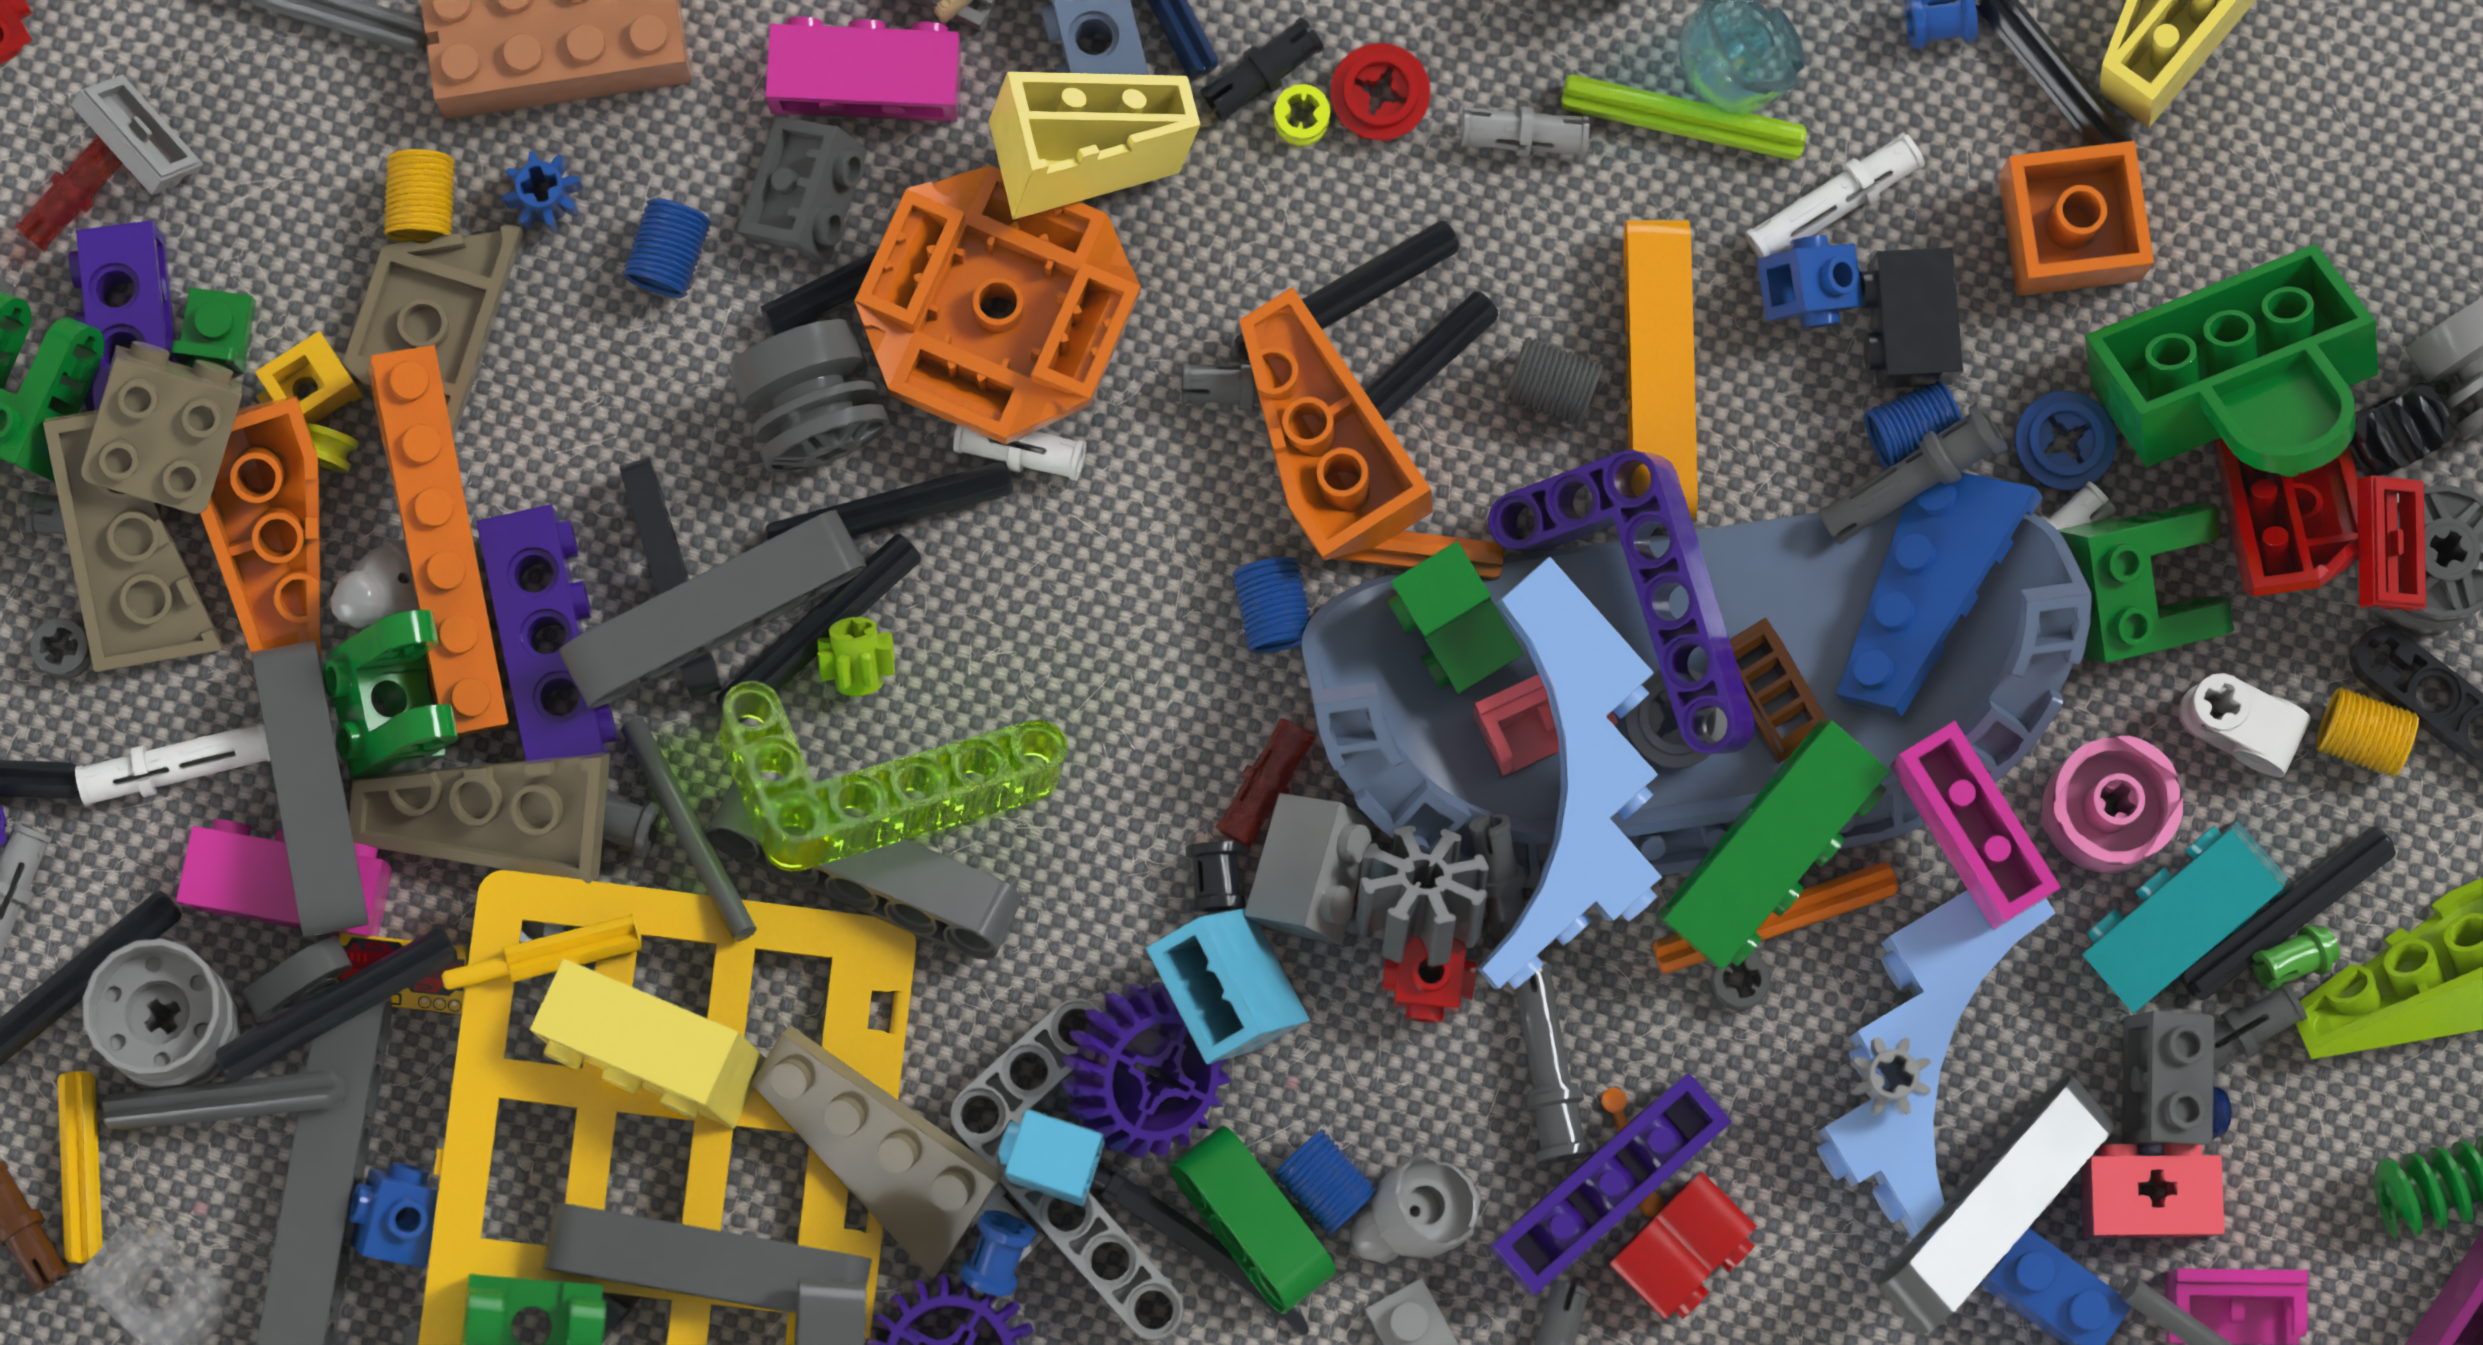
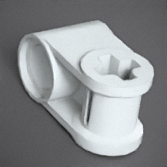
[2178,673,2311,778]

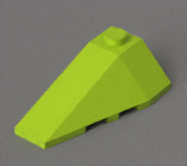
[2295,877,2483,1059]

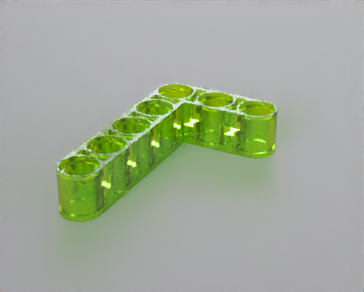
[719,681,1068,872]

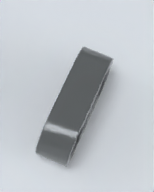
[241,936,353,1022]

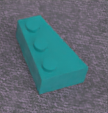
[2082,820,2288,1014]

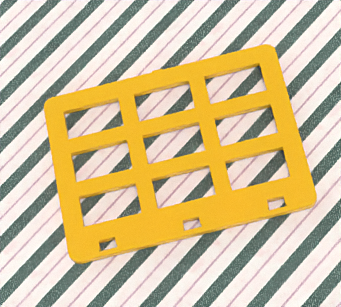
[418,870,916,1345]

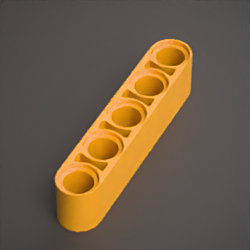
[1623,220,1698,523]

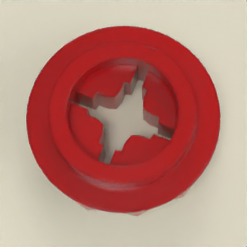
[1331,43,1431,144]

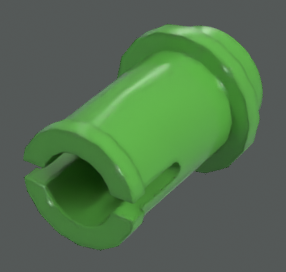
[2252,925,2340,991]

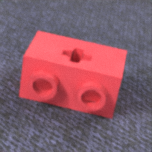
[2080,1144,2225,1239]

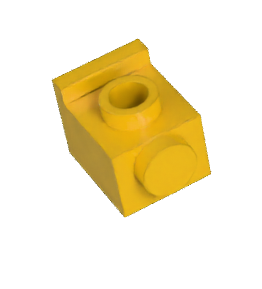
[255,330,363,424]

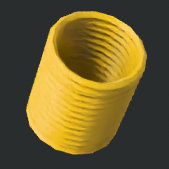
[383,149,456,243]
[2316,686,2419,778]

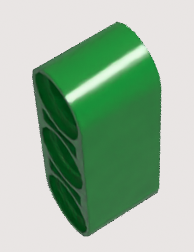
[1169,1126,1336,1314]

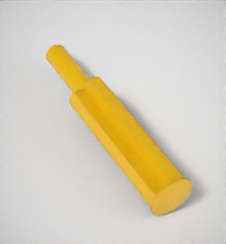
[442,913,642,990]

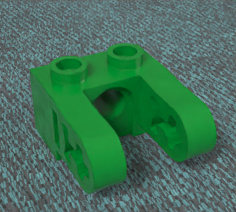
[0,291,104,482]
[2058,503,2234,663]
[323,610,459,779]
[461,1274,606,1345]

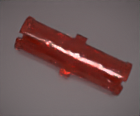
[14,134,123,253]
[1215,718,1316,848]

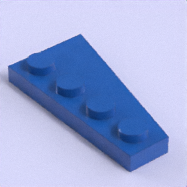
[1836,472,2043,717]

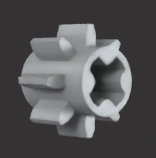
[1850,1037,1931,1117]

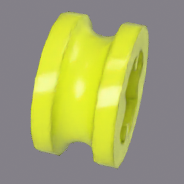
[1274,84,1330,147]
[307,423,359,473]

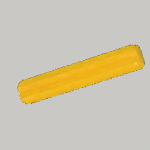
[57,1071,103,1264]

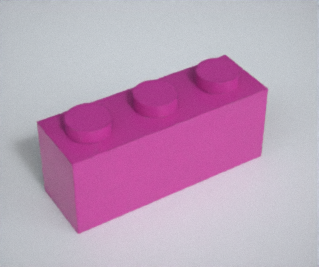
[766,16,962,122]
[1890,721,2061,931]
[176,819,393,937]

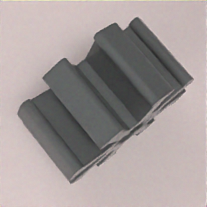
[1355,825,1489,966]

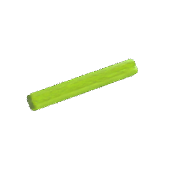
[1561,74,1807,161]

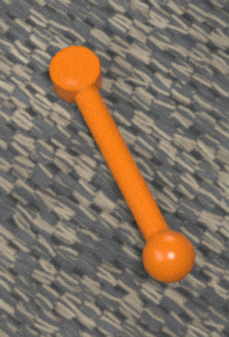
[1600,1088,1664,1217]

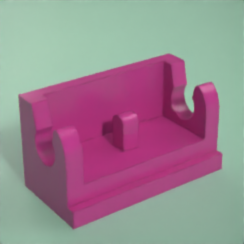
[2165,1268,2308,1345]

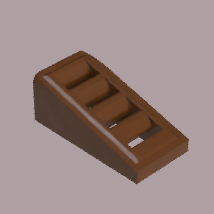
[1730,617,1828,764]

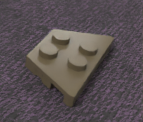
[342,225,524,440]

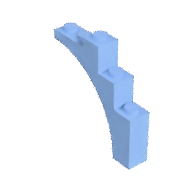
[1476,557,1662,989]
[1817,890,2055,1240]

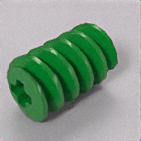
[2374,1136,2483,1240]

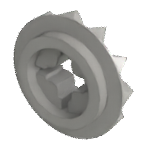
[1625,668,1727,769]

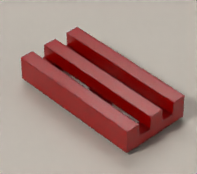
[2357,475,2426,612]

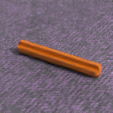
[1652,862,1899,974]

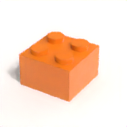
[1998,141,2154,297]

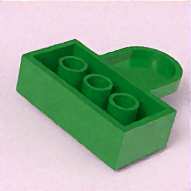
[2085,243,2378,477]

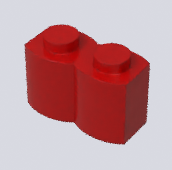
[1607,1171,1757,1319]

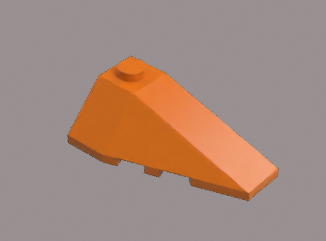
[1239,287,1433,561]
[200,396,322,658]

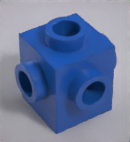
[1757,235,1864,329]
[349,1162,439,1269]

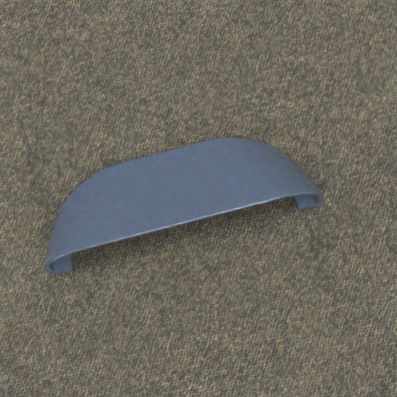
[1301,505,2092,888]

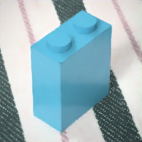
[1146,908,1310,1064]

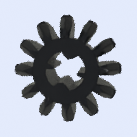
[2348,383,2455,477]

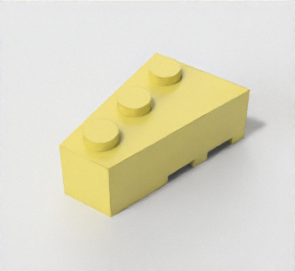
[2099,0,2256,128]
[989,72,1201,220]
[530,958,766,1129]

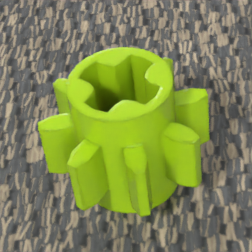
[817,617,895,696]

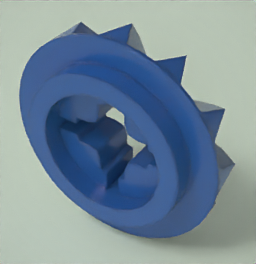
[2013,391,2117,493]

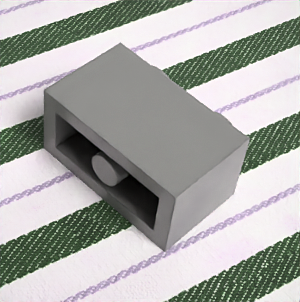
[1244,793,1375,944]

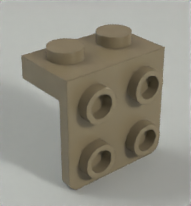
[81,341,242,514]

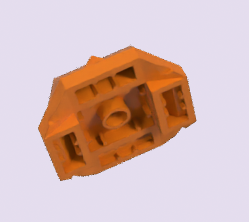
[854,165,1141,445]

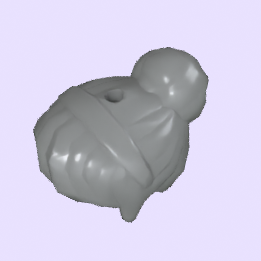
[330,539,417,630]
[1350,1152,1482,1263]

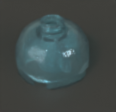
[1678,0,1805,114]

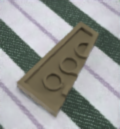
[43,410,223,672]
[349,753,610,883]
[751,1025,1004,1280]

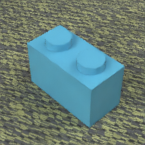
[998,1109,1105,1207]

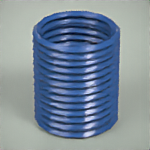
[622,198,712,298]
[1864,381,1962,469]
[1233,557,1311,653]
[1273,1130,1378,1236]

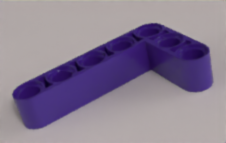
[1488,450,1755,754]

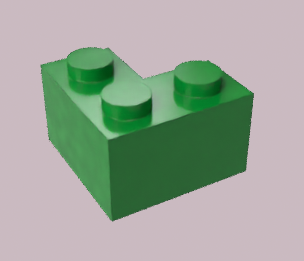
[1387,540,1524,695]

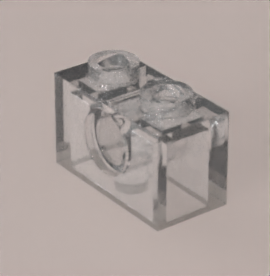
[73,1220,234,1345]

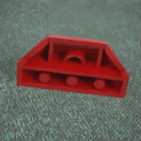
[2215,438,2359,597]

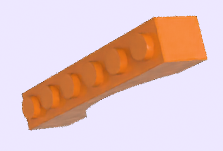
[367,345,509,737]

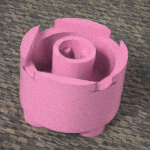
[2041,736,2183,874]

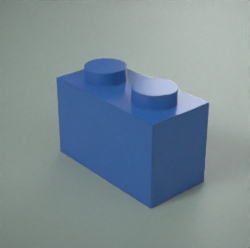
[1979,1227,2132,1345]

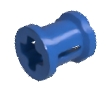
[1904,0,1978,50]
[959,1210,1036,1296]

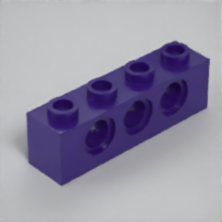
[69,220,178,411]
[476,504,618,761]
[1487,1072,1732,1296]

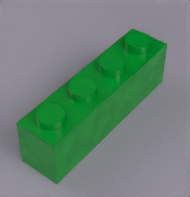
[1655,719,1891,970]

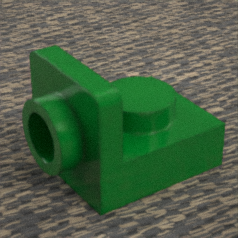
[170,287,256,374]

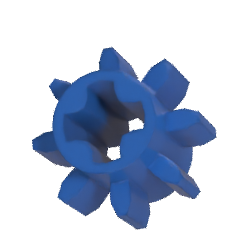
[502,151,583,233]

